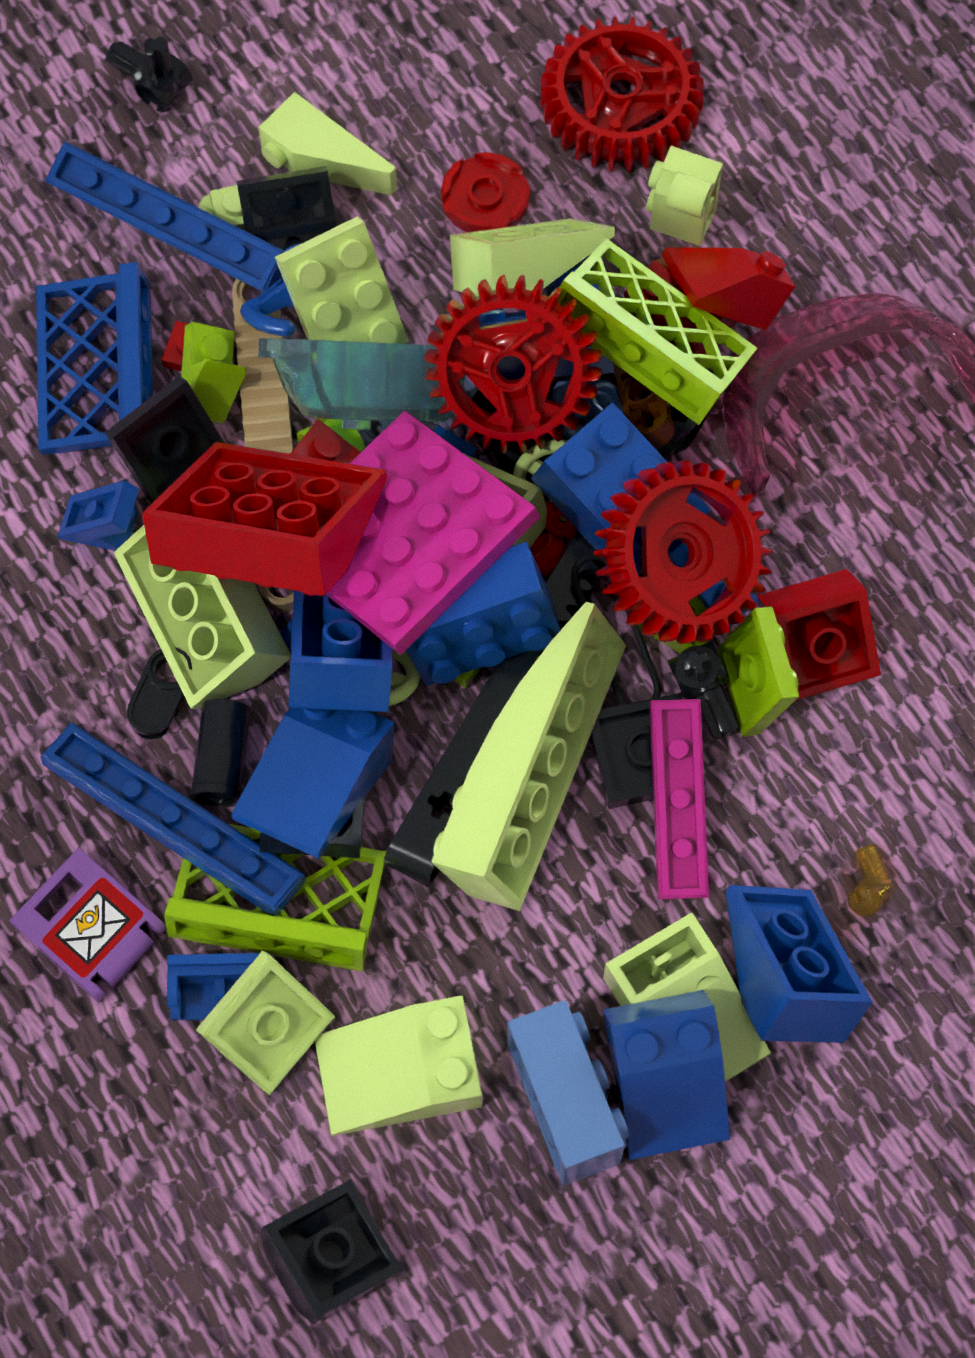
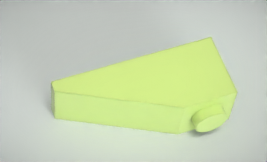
[258,92,397,195]

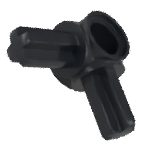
[106,36,193,113]
[667,641,739,739]

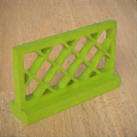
[558,238,757,425]
[164,824,387,972]

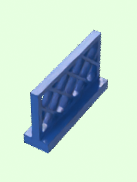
[36,262,154,454]

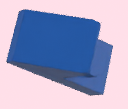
[57,480,139,551]

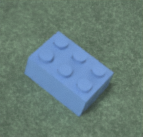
[507,1000,629,1186]

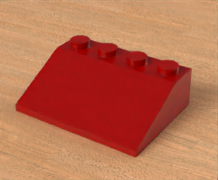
[142,442,387,596]

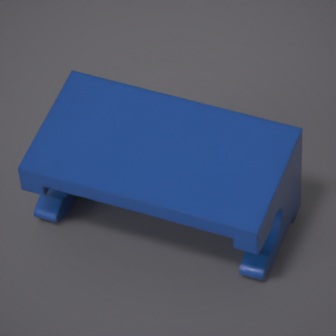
[167,953,270,1021]

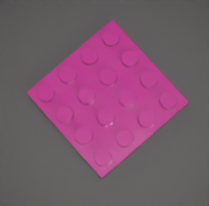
[326,411,540,655]

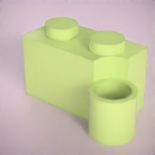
[646,146,723,246]

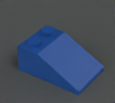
[232,707,395,859]
[725,885,873,1043]
[603,990,730,1160]

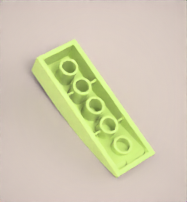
[431,602,626,911]

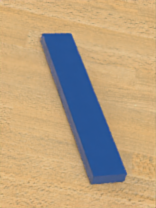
[45,141,284,292]
[40,722,305,917]

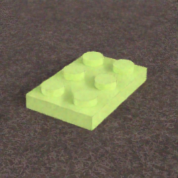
[275,216,409,379]

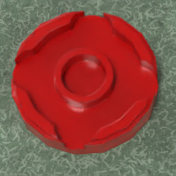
[440,152,530,233]

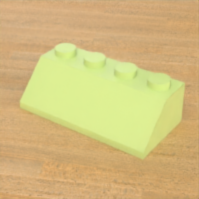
[113,525,291,709]

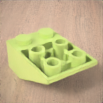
[603,912,771,1082]

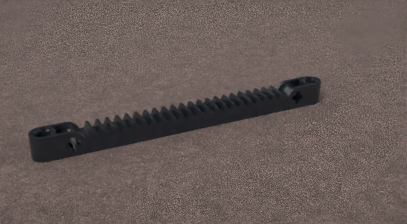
[384,368,718,887]

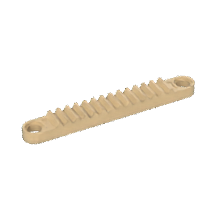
[232,279,294,613]

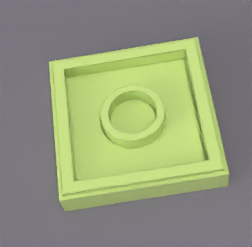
[196,951,335,1095]

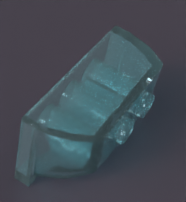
[258,338,466,430]

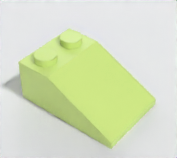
[450,218,615,297]
[315,995,482,1136]

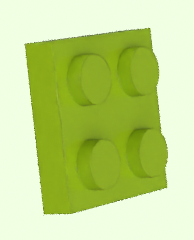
[717,607,799,737]

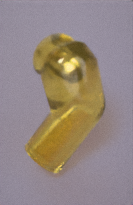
[847,844,892,917]

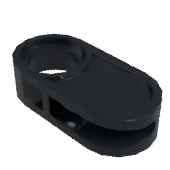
[127,647,192,739]

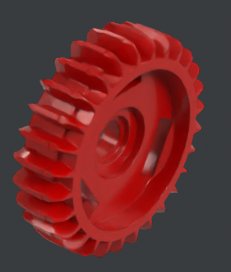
[540,16,704,172]
[424,275,602,454]
[593,460,773,644]

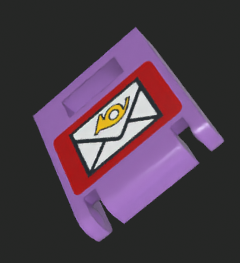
[9,847,167,1003]

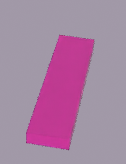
[649,699,709,899]

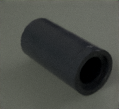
[190,699,251,807]

